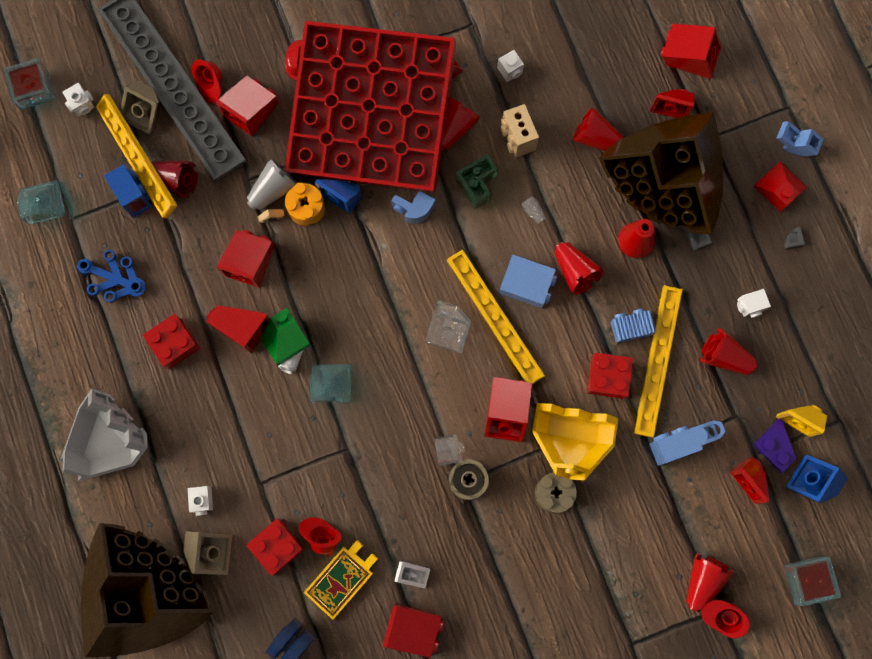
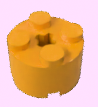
[285,183,325,226]

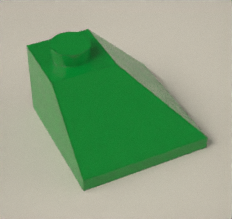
[260,308,311,366]

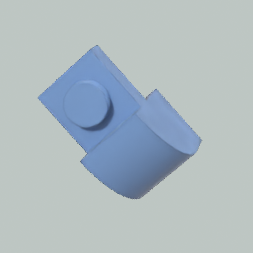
[777,121,824,156]
[392,191,436,224]

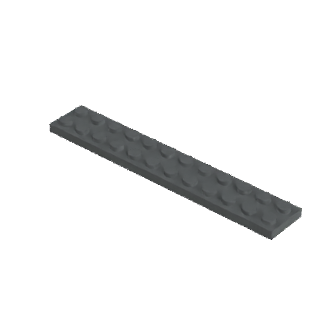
[98,0,247,182]

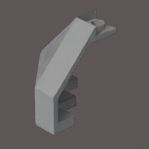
[60,388,148,481]

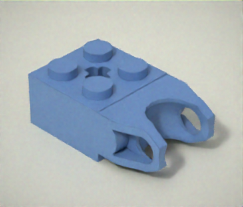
[649,420,725,466]

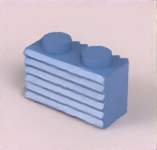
[611,308,656,344]

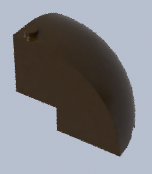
[599,112,723,234]
[81,523,213,658]

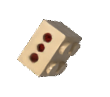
[500,104,539,158]

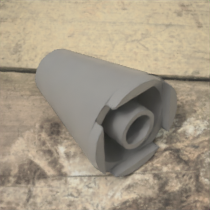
[247,159,297,210]

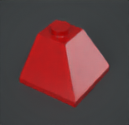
[650,89,694,118]
[754,161,807,212]
[729,457,769,504]

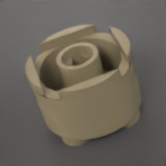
[449,459,489,500]
[535,473,577,513]

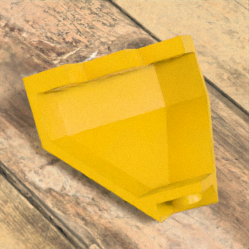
[532,403,619,481]

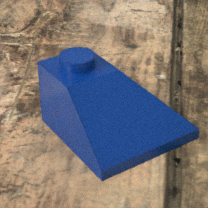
[315,179,362,214]
[786,454,848,503]

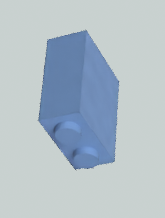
[499,254,557,308]

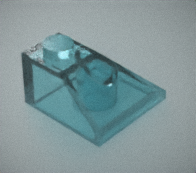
[17,180,65,224]
[310,364,351,403]

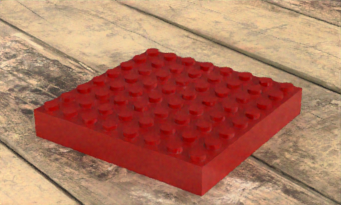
[284,21,456,193]

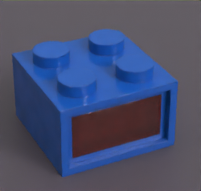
[104,164,152,218]

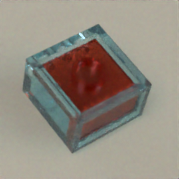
[3,58,56,110]
[784,556,842,606]

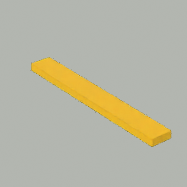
[96,94,177,218]
[447,250,545,384]
[634,285,683,438]

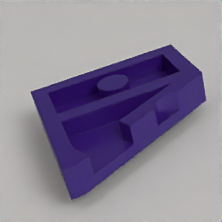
[752,419,796,473]

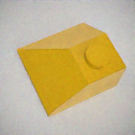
[776,405,827,437]

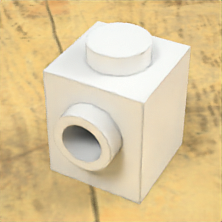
[497,50,524,82]
[737,289,771,318]
[188,486,213,516]

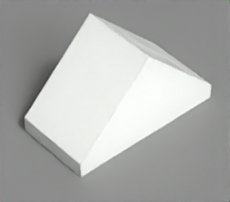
[395,561,430,588]

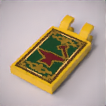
[304,540,378,620]

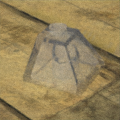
[426,300,471,353]

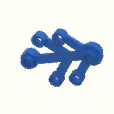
[77,250,146,303]

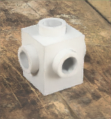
[62,83,95,117]

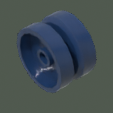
[265,617,317,659]

